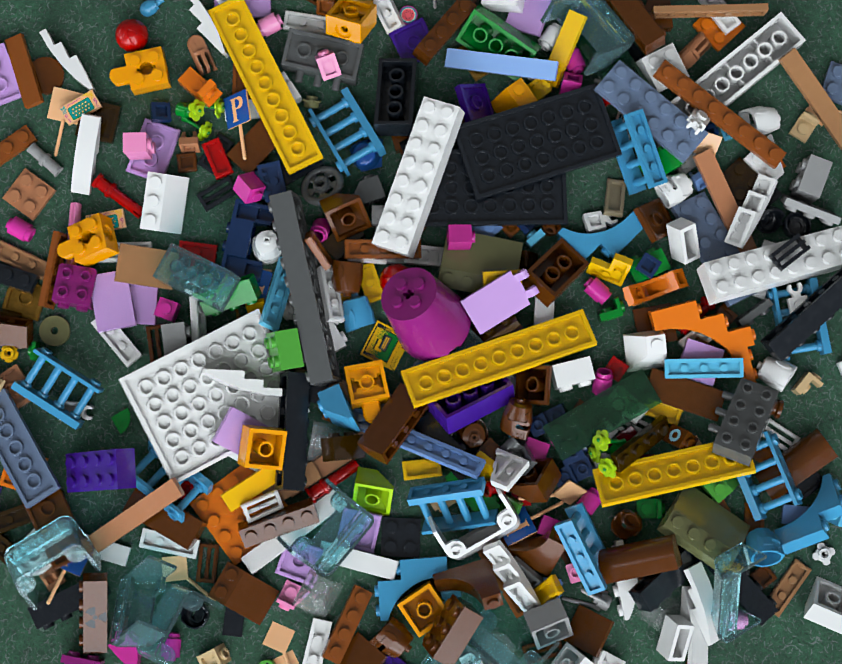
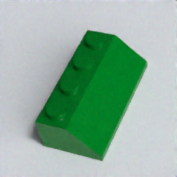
[455,5,542,81]

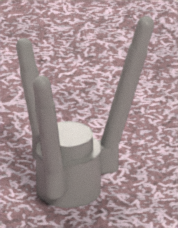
[561,589,612,611]

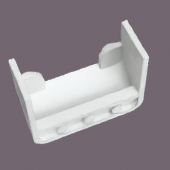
[427,487,520,560]

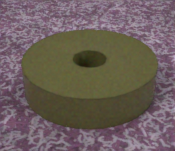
[39,315,71,346]

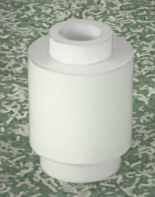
[538,23,562,52]

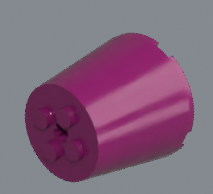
[381,268,471,361]

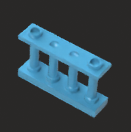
[308,87,387,177]
[611,109,668,195]
[766,277,832,361]
[11,347,105,430]
[737,431,803,521]
[135,440,213,523]
[407,476,498,535]
[554,502,608,596]

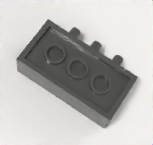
[281,28,364,91]
[708,378,779,467]

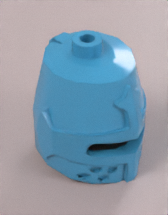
[342,293,376,333]
[746,528,785,567]

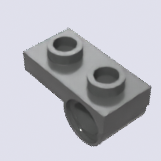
[500,436,537,476]

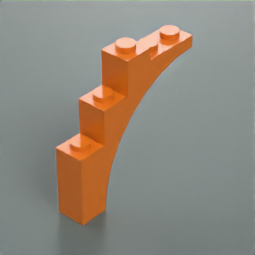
[648,300,758,383]

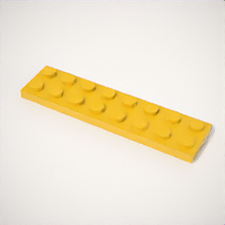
[592,442,756,508]

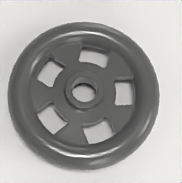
[301,166,344,205]

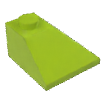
[352,467,394,516]

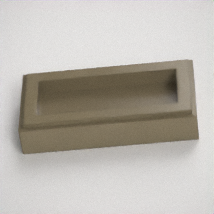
[603,178,626,218]

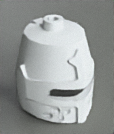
[738,106,781,136]
[654,173,693,209]
[252,230,282,265]
[756,356,798,392]

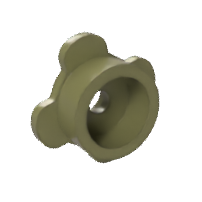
[302,95,322,108]

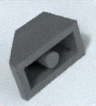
[353,174,386,207]

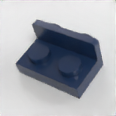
[255,160,287,203]

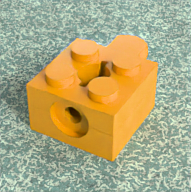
[326,0,377,44]
[110,46,172,95]
[57,213,120,267]
[344,360,390,423]

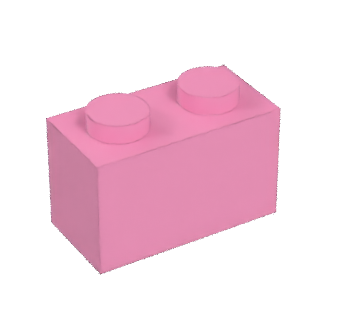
[123,132,156,160]

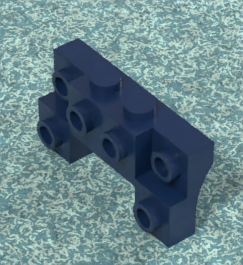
[220,198,274,283]
[530,403,595,488]

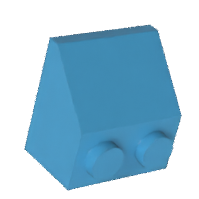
[317,384,360,432]

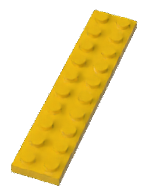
[207,0,323,175]
[401,309,597,408]

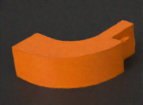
[178,66,223,108]
[622,268,689,306]

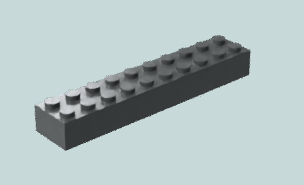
[268,190,342,387]

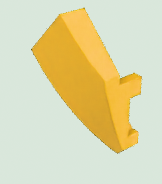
[527,79,553,101]

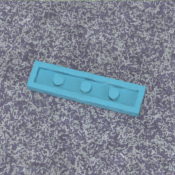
[259,256,290,332]
[664,358,744,379]

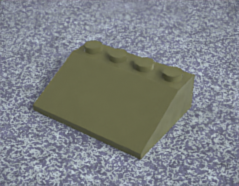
[438,233,523,293]
[656,487,750,574]

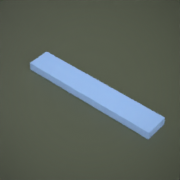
[444,48,559,81]

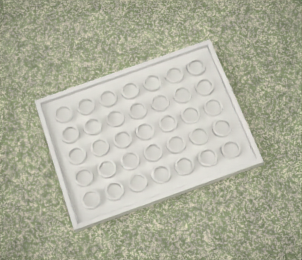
[118,309,310,483]

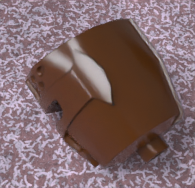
[331,260,363,297]
[500,397,533,440]
[456,419,488,449]
[369,617,414,658]

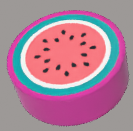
[399,6,418,25]

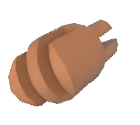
[678,31,712,70]
[187,35,218,76]

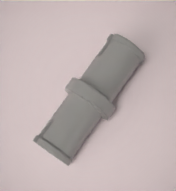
[27,143,63,177]

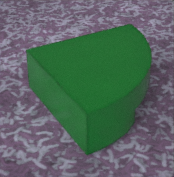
[111,408,131,434]

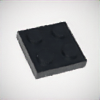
[381,517,421,558]

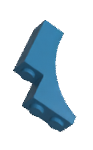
[556,211,643,260]
[774,473,842,555]
[374,556,447,621]

